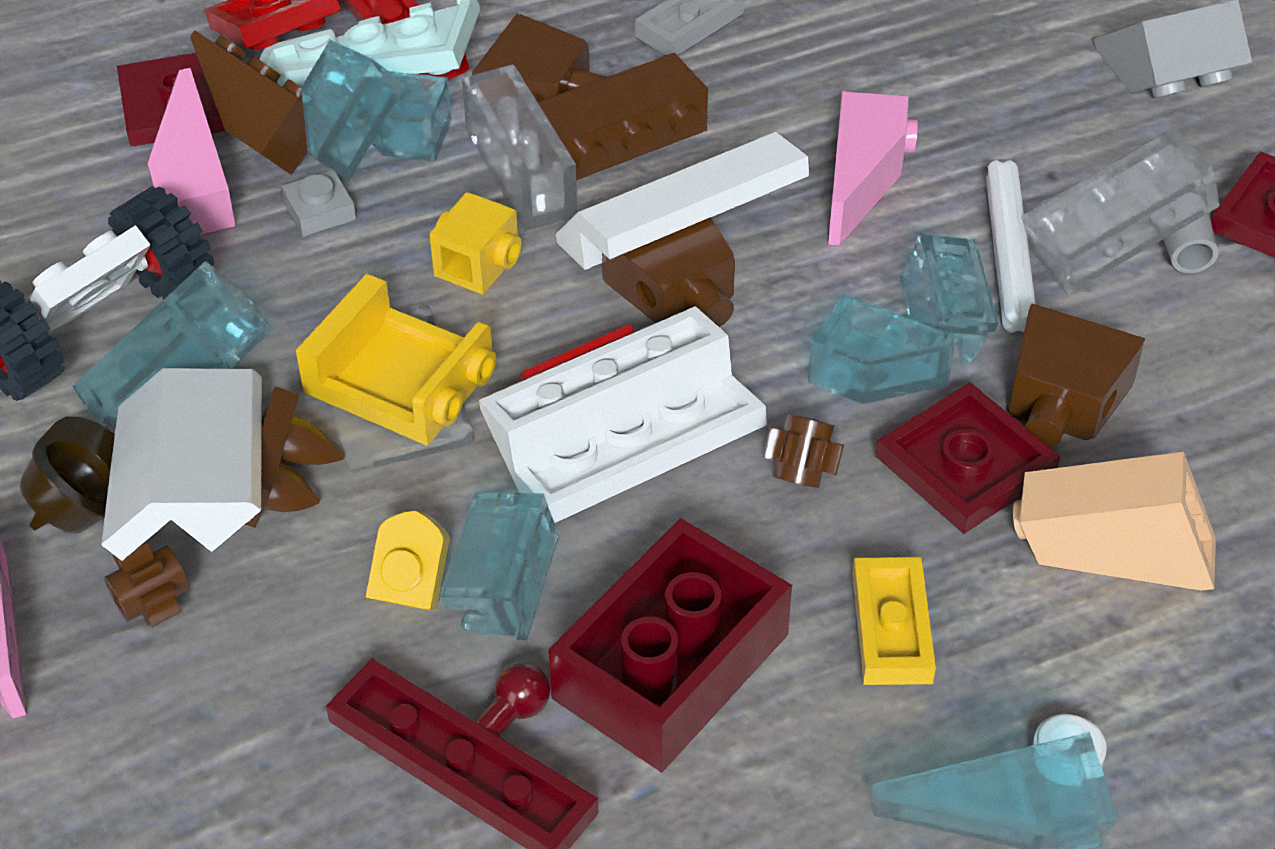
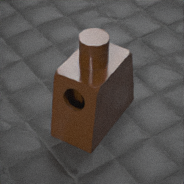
[472,13,608,124]
[602,217,735,327]
[1009,304,1145,447]

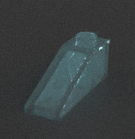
[72,261,273,428]
[870,732,1118,849]

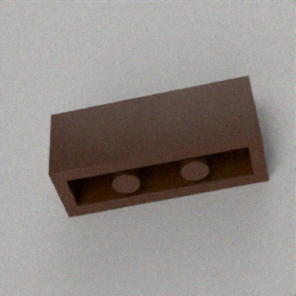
[531,53,708,185]

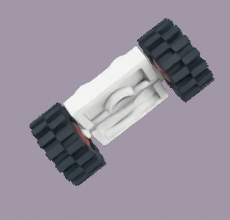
[0,186,215,401]

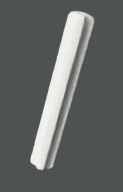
[986,159,1036,333]

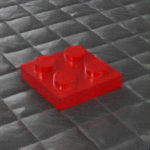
[204,0,341,50]

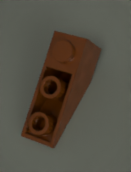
[190,30,329,175]

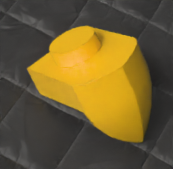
[365,511,451,610]

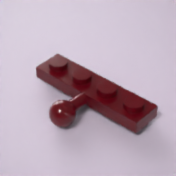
[326,658,599,849]

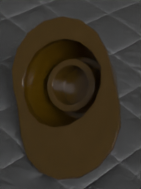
[19,416,115,534]

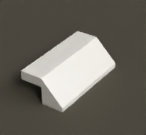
[556,132,809,270]
[479,306,767,526]
[101,368,262,561]

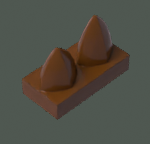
[245,386,345,528]

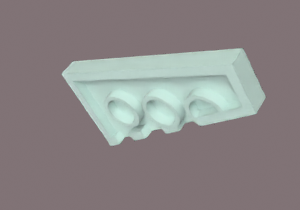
[259,0,480,88]

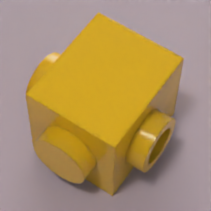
[429,192,522,295]

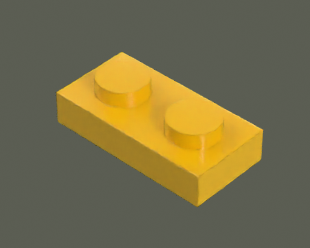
[852,557,936,685]

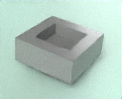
[281,170,356,237]

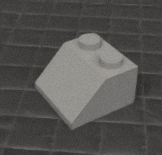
[1093,0,1252,98]

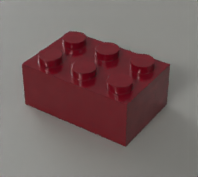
[548,518,792,773]

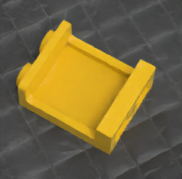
[296,273,496,446]

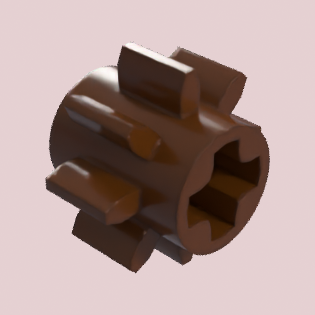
[762,414,844,488]
[104,541,190,627]

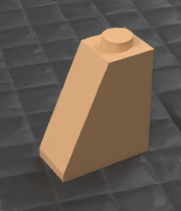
[1013,451,1216,591]

